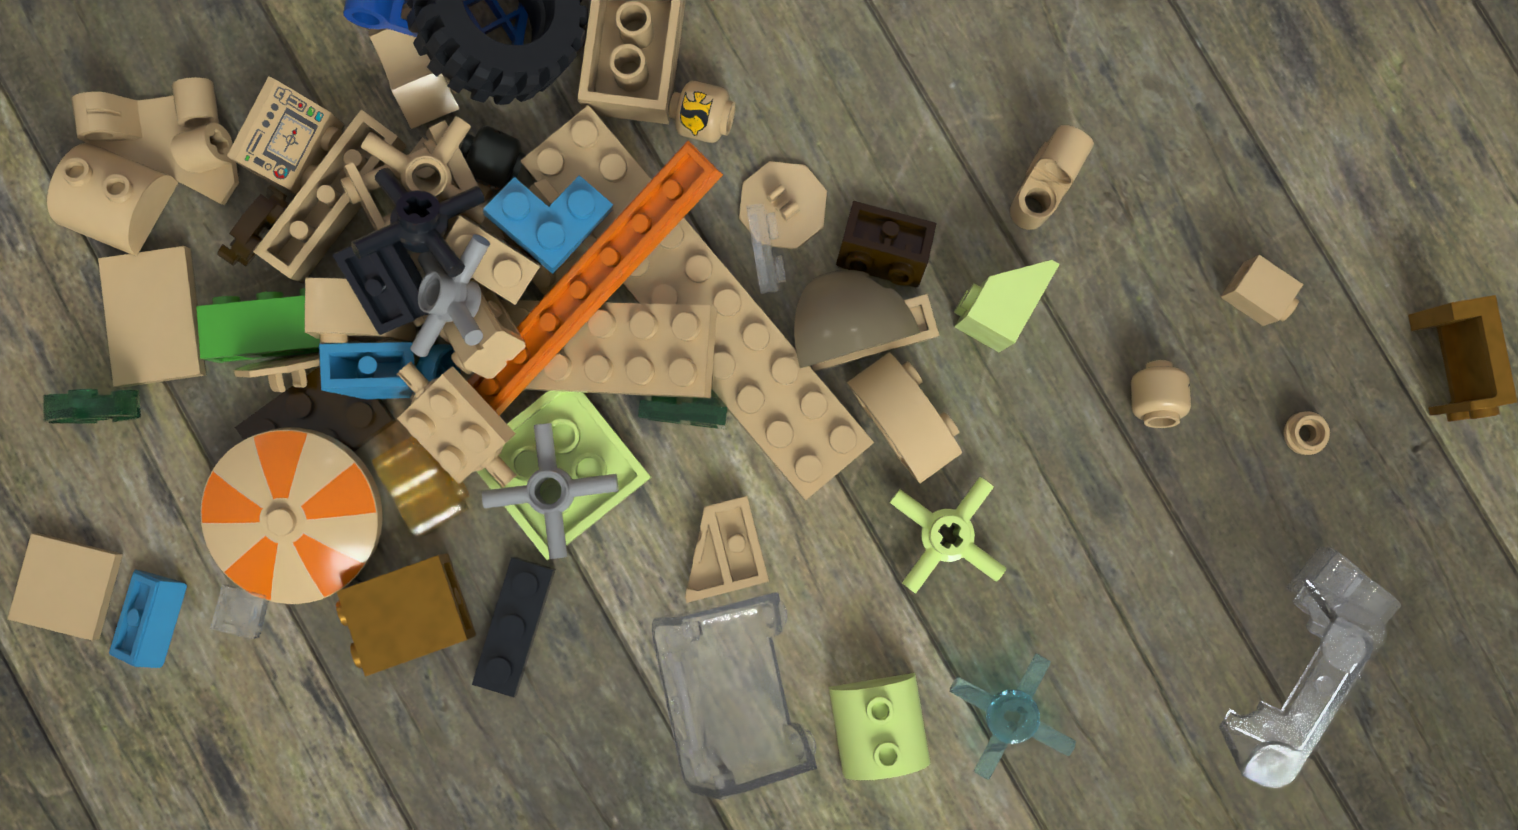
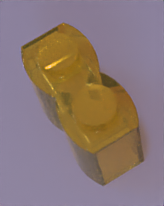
[372,436,469,536]

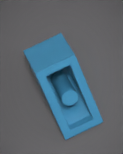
[319,342,414,399]

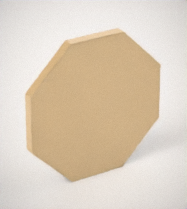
[739,161,827,249]
[234,353,320,392]

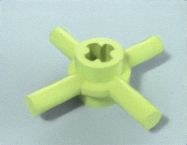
[889,477,1006,593]

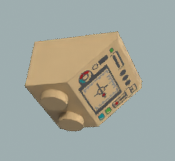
[227,76,344,195]

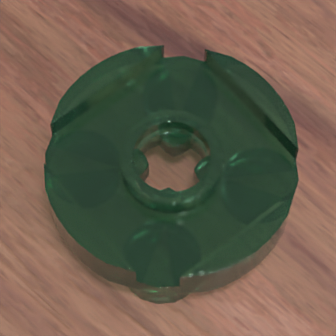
[42,389,141,424]

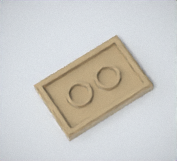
[98,246,206,388]

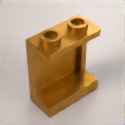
[1408,295,1518,422]
[336,553,476,677]

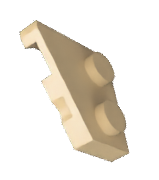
[685,496,769,603]

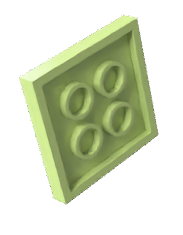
[477,391,652,560]

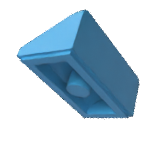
[109,570,187,668]

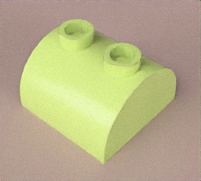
[828,673,930,780]

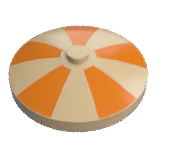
[201,427,383,604]

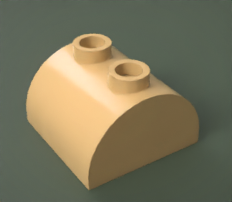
[47,143,178,257]

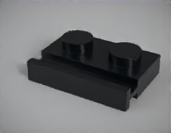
[333,241,429,335]

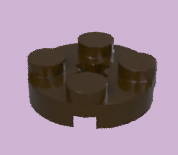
[217,185,289,267]

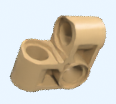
[1010,125,1094,230]

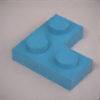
[483,175,614,274]

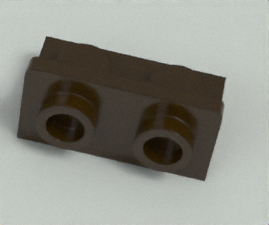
[836,201,937,288]

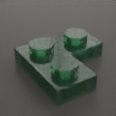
[638,396,729,430]

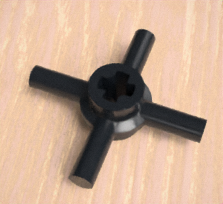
[351,168,485,277]

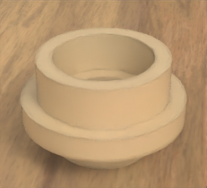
[1284,411,1330,455]

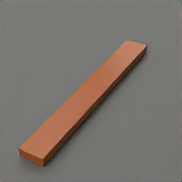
[467,141,723,416]

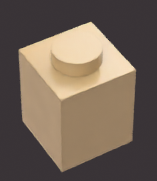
[1220,255,1303,326]

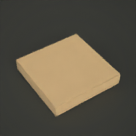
[7,533,123,641]

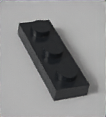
[472,557,556,698]

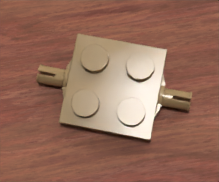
[396,362,517,488]

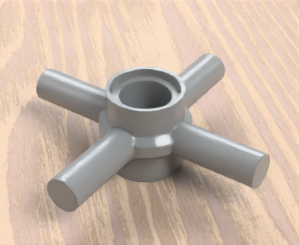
[410,234,490,357]
[482,423,619,559]

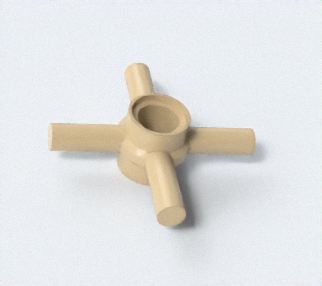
[361,116,486,227]

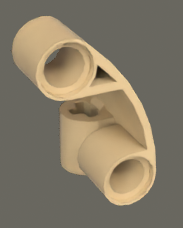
[72,77,239,205]

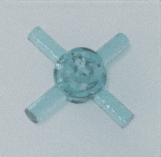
[950,653,1076,780]

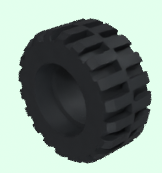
[407,0,588,105]

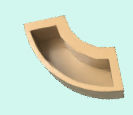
[369,7,462,129]
[305,278,416,344]
[847,352,962,483]

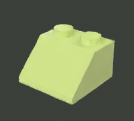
[954,260,1060,352]

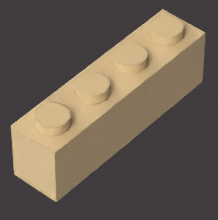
[254,109,407,283]

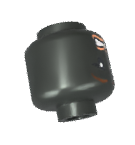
[460,126,526,190]

